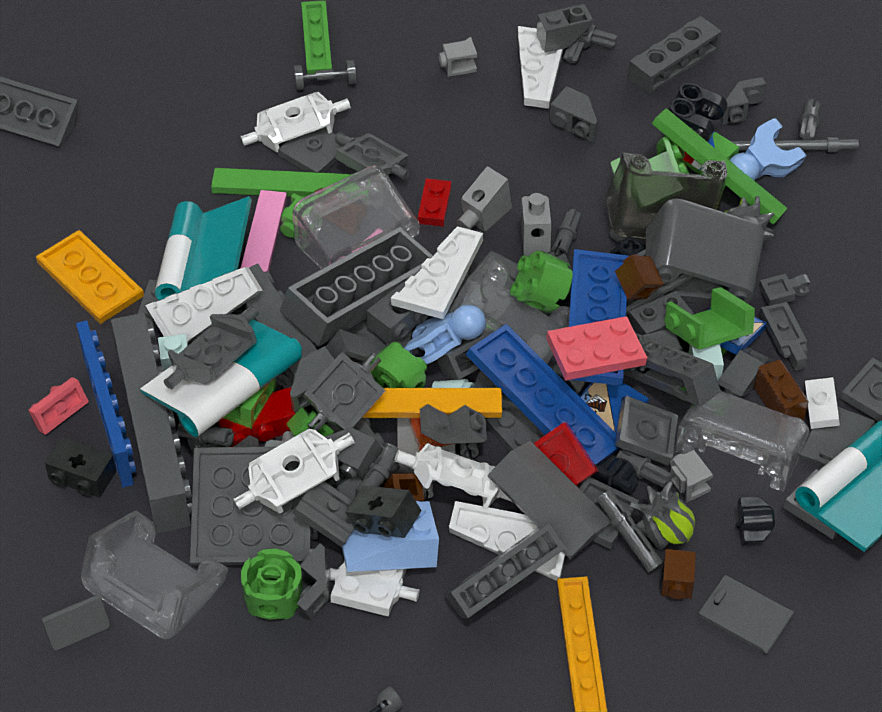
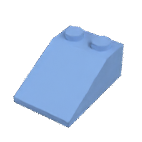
[342,501,439,572]

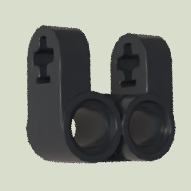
[668,83,728,142]

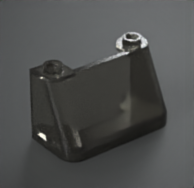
[606,153,727,239]

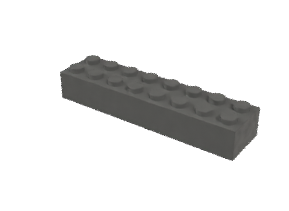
[111,313,192,534]

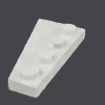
[391,226,483,319]
[145,267,263,345]
[449,501,565,581]

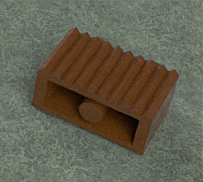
[754,359,809,429]

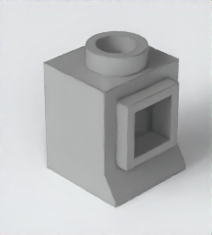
[438,37,477,77]
[670,450,713,503]

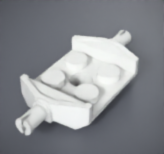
[240,92,351,152]
[233,429,355,514]
[394,443,511,509]

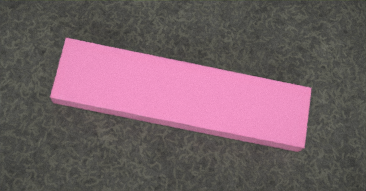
[241,190,287,272]

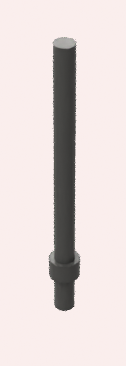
[731,137,859,153]

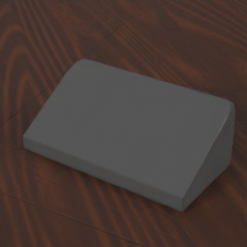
[42,595,110,651]

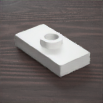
[805,377,840,429]

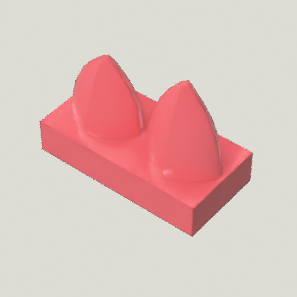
[28,377,89,435]

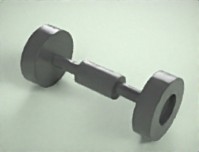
[294,59,356,91]

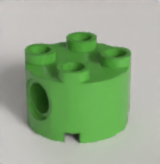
[510,250,573,313]
[370,342,427,388]
[241,549,303,620]

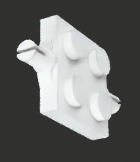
[330,561,420,617]

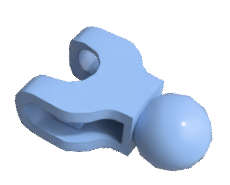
[730,118,807,181]
[404,304,486,364]

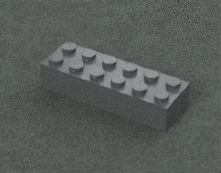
[280,227,433,346]

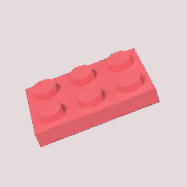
[546,316,647,381]

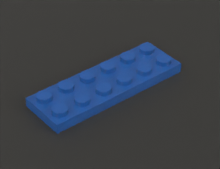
[568,249,628,386]
[76,320,137,488]
[466,324,621,465]

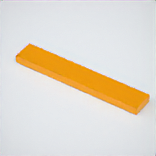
[362,388,502,418]
[557,577,607,712]

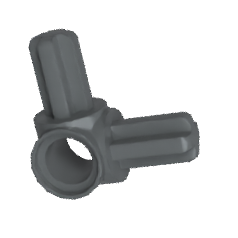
[564,24,617,64]

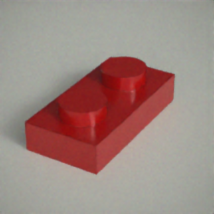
[418,178,452,227]

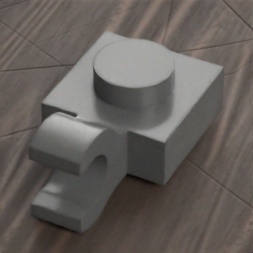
[759,273,811,306]

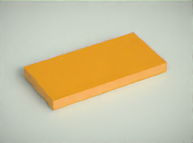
[36,230,144,324]

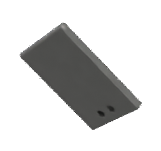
[799,406,875,467]
[698,575,794,654]

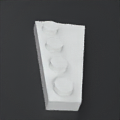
[518,26,564,109]

